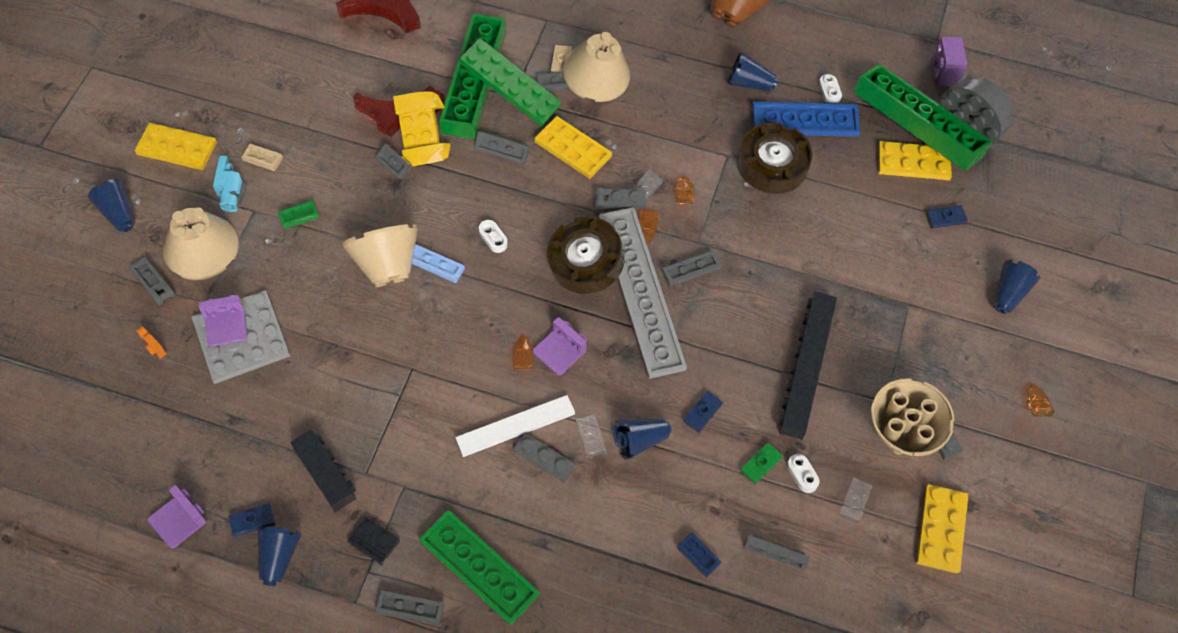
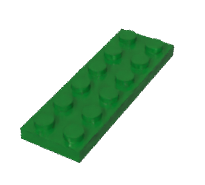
[459,38,562,127]
[419,510,540,626]

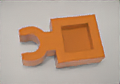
[136,326,166,359]

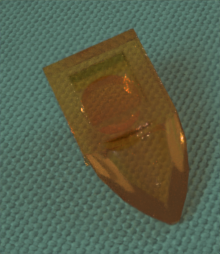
[675,176,695,204]
[639,210,659,244]
[513,334,533,369]
[1027,383,1055,417]

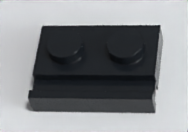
[347,517,400,566]

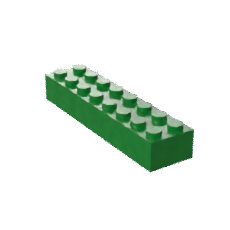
[440,14,507,140]
[854,64,993,171]

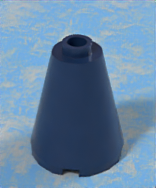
[728,52,778,91]
[88,179,135,232]
[993,259,1040,314]
[613,419,671,460]
[258,526,301,586]

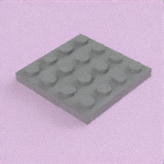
[192,290,290,384]

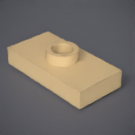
[551,45,572,73]
[241,144,283,171]

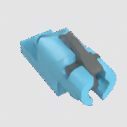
[213,156,247,212]

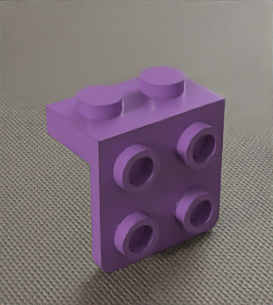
[199,295,247,347]
[533,317,587,375]
[148,485,207,549]

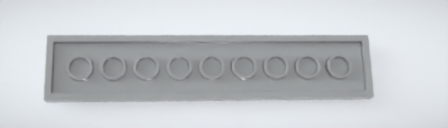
[599,207,687,379]

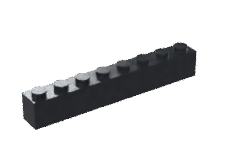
[777,291,837,440]

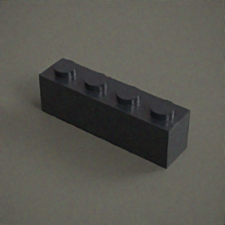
[290,429,356,513]

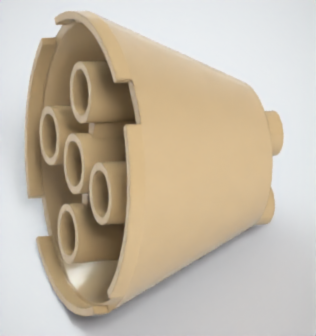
[562,32,630,102]
[163,207,239,280]
[342,224,418,288]
[871,378,954,456]

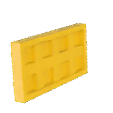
[535,116,612,179]
[134,122,217,170]
[878,141,952,180]
[916,484,968,574]

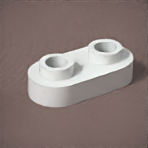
[819,74,842,104]
[479,220,508,253]
[787,454,819,493]

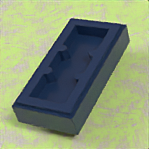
[926,205,968,229]
[683,391,723,433]
[229,503,275,537]
[676,532,722,578]

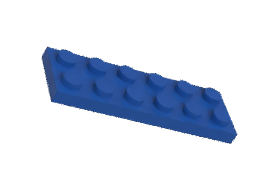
[752,102,860,137]

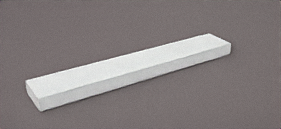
[456,395,575,457]

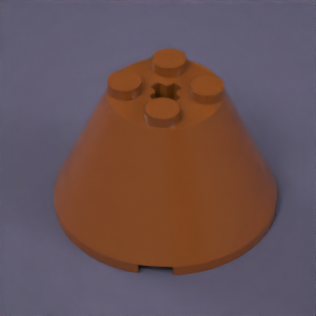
[711,0,772,28]

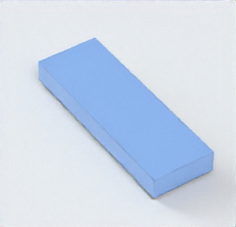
[412,244,465,283]

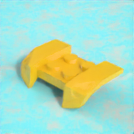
[393,92,451,166]

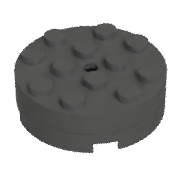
[941,75,1014,145]

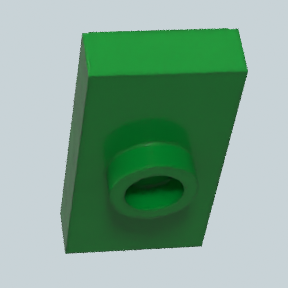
[278,200,319,230]
[740,443,783,485]

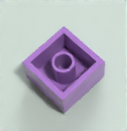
[931,37,967,86]

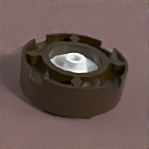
[738,122,812,194]
[547,216,625,294]

